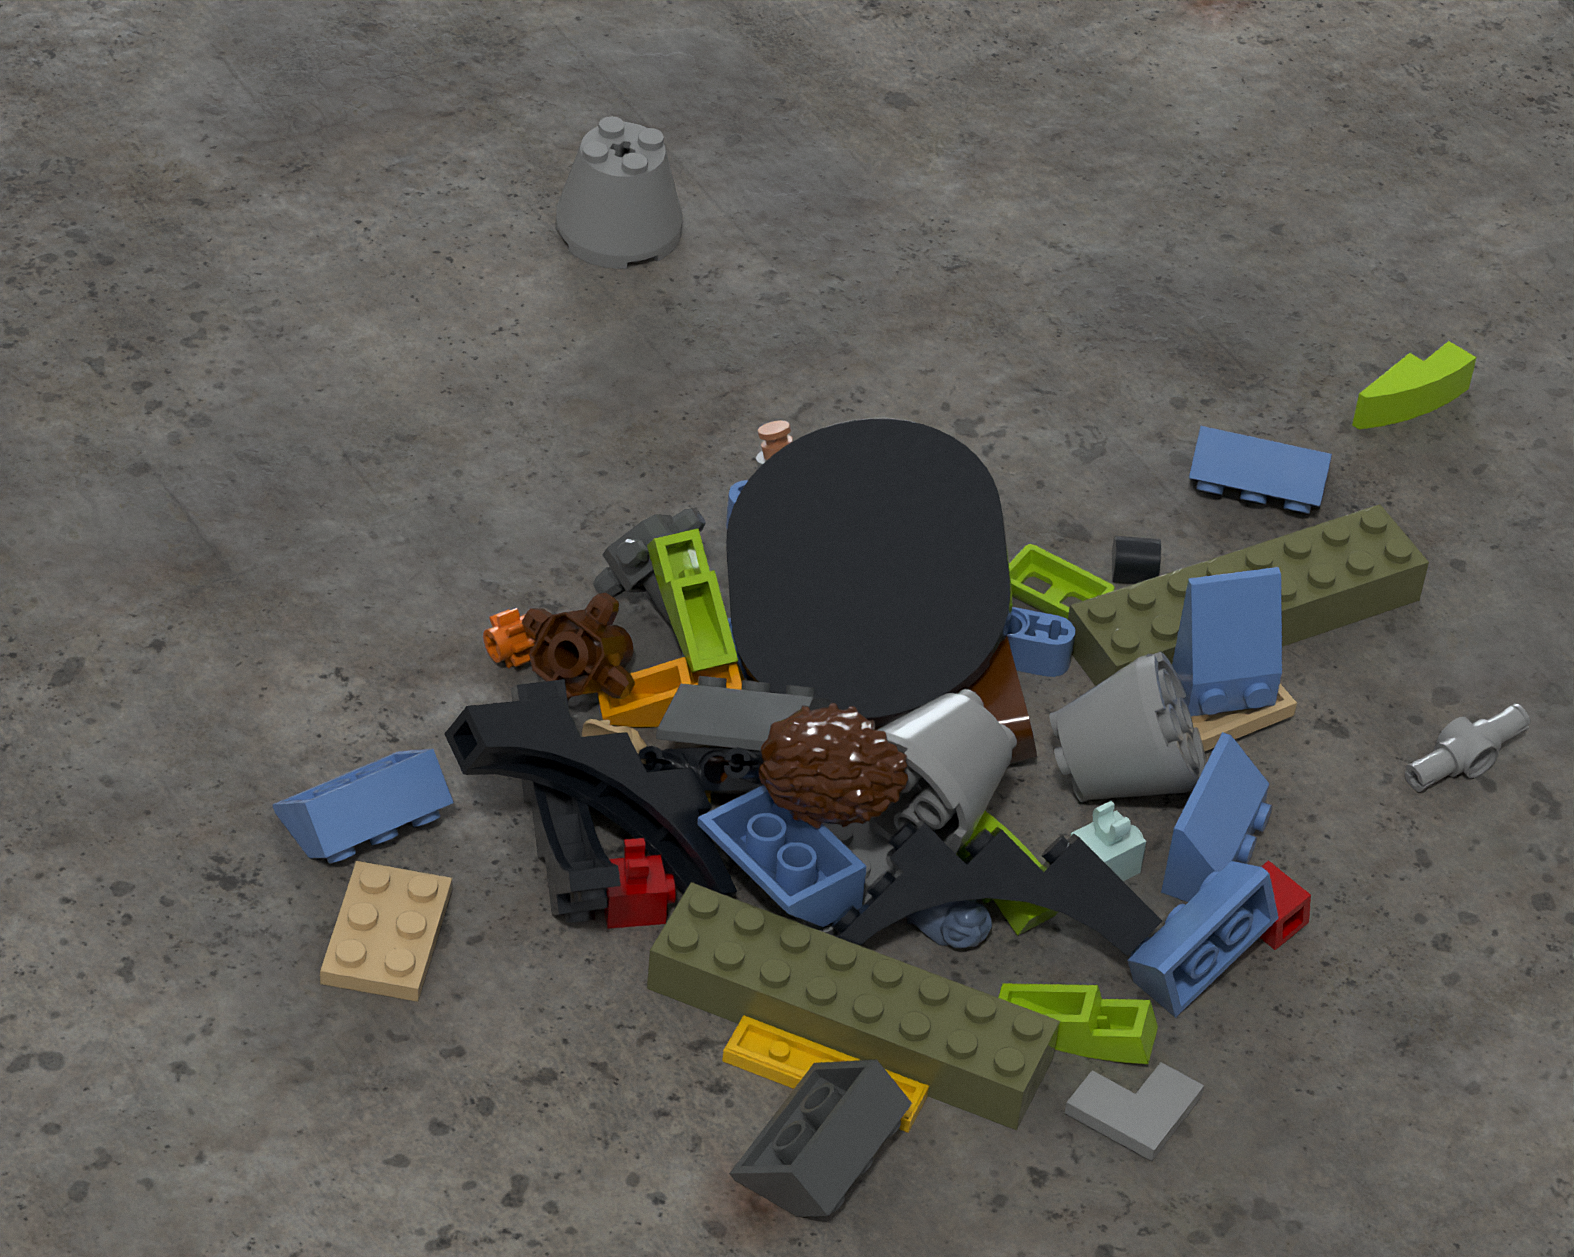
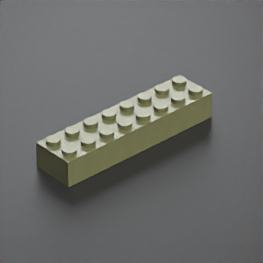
[1068,504,1429,686]
[647,883,1060,1130]

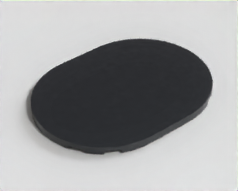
[726,418,1012,727]

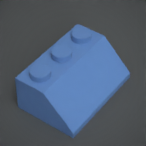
[1189,426,1332,514]
[1161,732,1272,902]
[272,749,454,863]
[697,785,867,927]
[1127,861,1279,1018]

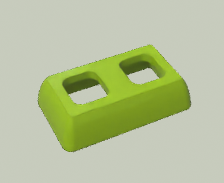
[1009,544,1115,620]

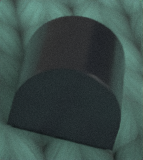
[1112,536,1161,584]

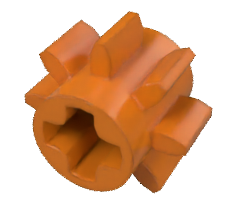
[483,608,537,668]

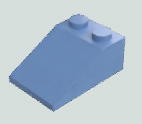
[1172,567,1282,717]

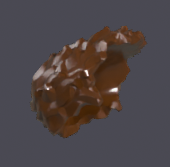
[759,703,908,829]

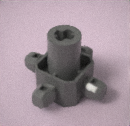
[593,508,706,625]

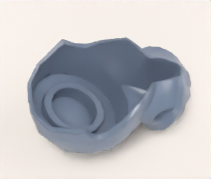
[906,899,992,948]

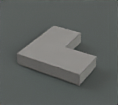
[1065,1062,1204,1161]

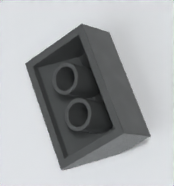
[656,676,831,751]
[729,1059,912,1217]

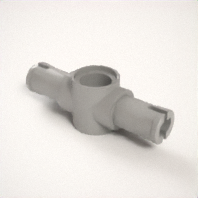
[1405,703,1530,792]

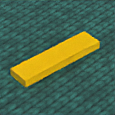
[722,1015,929,1133]

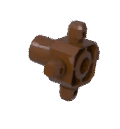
[522,593,635,701]

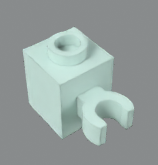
[1070,801,1146,881]

